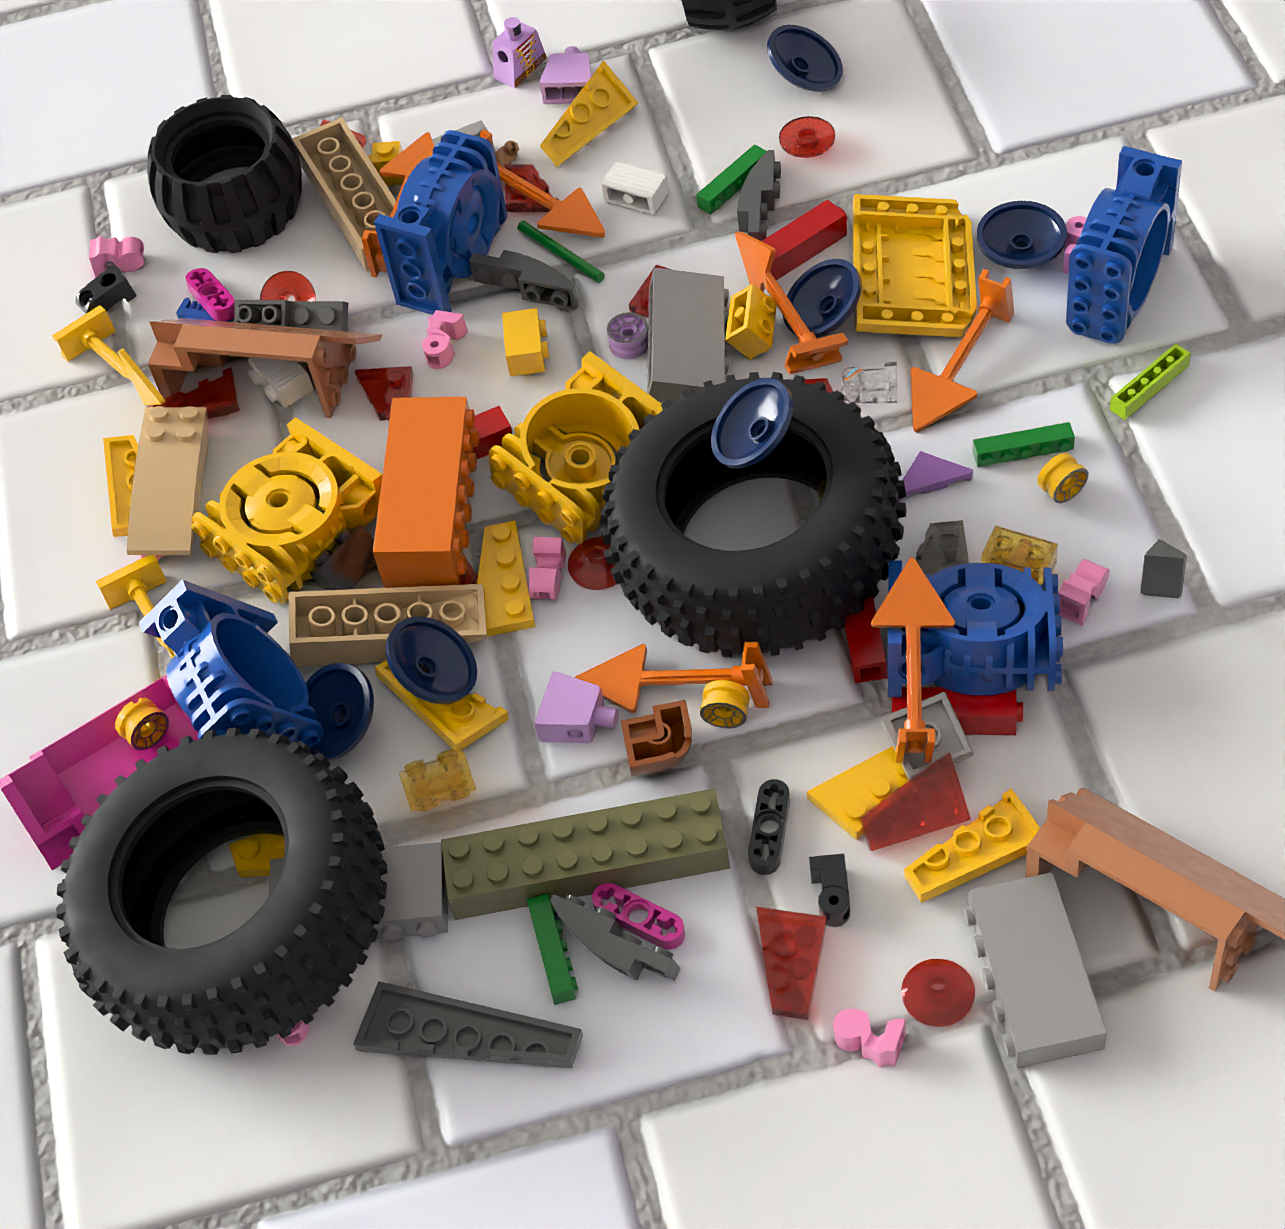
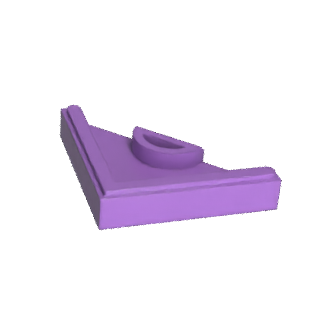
[898,451,973,501]

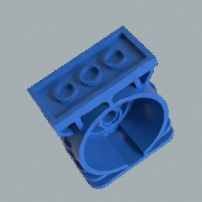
[374,130,508,315]
[1066,146,1182,344]
[888,561,1063,697]
[139,579,324,748]

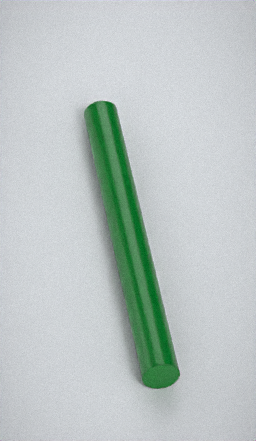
[517,220,605,283]

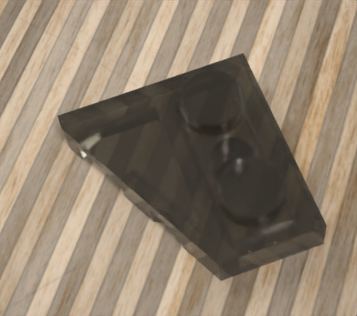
[916,520,969,576]

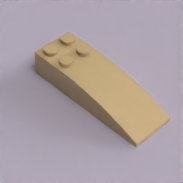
[126,406,210,555]
[289,584,487,667]

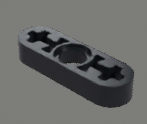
[748,779,790,875]

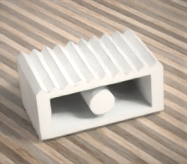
[601,161,669,216]
[247,357,313,408]

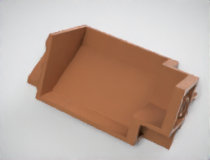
[148,318,383,418]
[1025,787,1285,992]

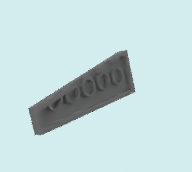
[353,981,583,1068]

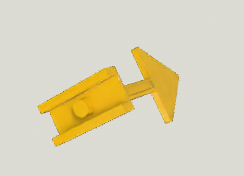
[52,305,166,405]
[96,555,175,659]

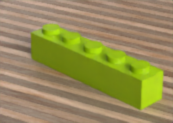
[1110,343,1191,420]

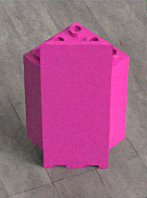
[0,674,199,870]

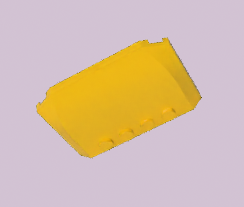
[852,194,977,337]

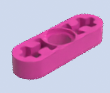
[185,268,235,321]
[592,883,685,950]

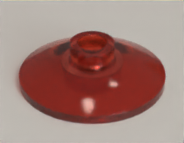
[779,116,835,158]
[260,271,316,301]
[568,536,616,590]
[901,958,975,1027]

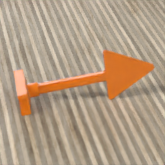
[480,129,605,238]
[361,132,434,278]
[735,231,849,375]
[911,269,1014,433]
[871,558,955,763]
[574,642,773,713]

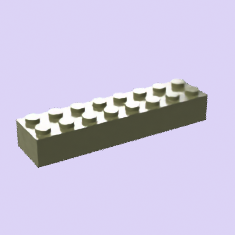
[441,788,730,920]

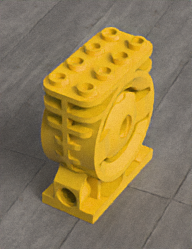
[489,351,663,544]
[191,417,382,604]

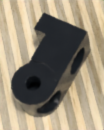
[75,265,137,314]
[809,854,850,927]

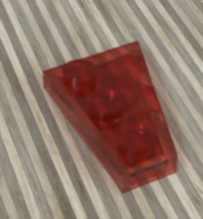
[147,367,240,419]
[859,752,971,851]
[756,907,827,1020]

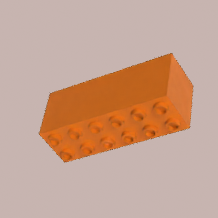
[373,397,479,588]

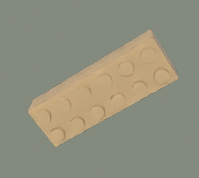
[292,117,396,272]

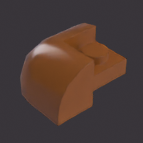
[621,700,692,777]

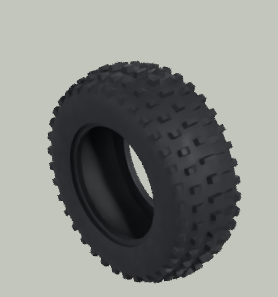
[601,372,907,658]
[56,728,388,1055]

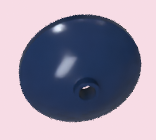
[767,25,843,92]
[977,201,1067,269]
[783,259,862,338]
[711,378,793,469]
[385,616,477,705]
[306,663,374,761]

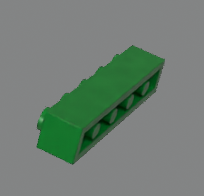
[696,144,767,215]
[973,422,1075,467]
[527,894,578,1005]

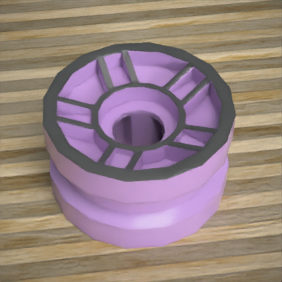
[607,312,648,359]

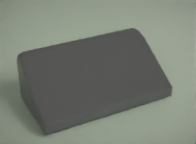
[1140,539,1187,598]

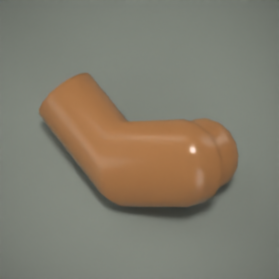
[495,140,519,171]

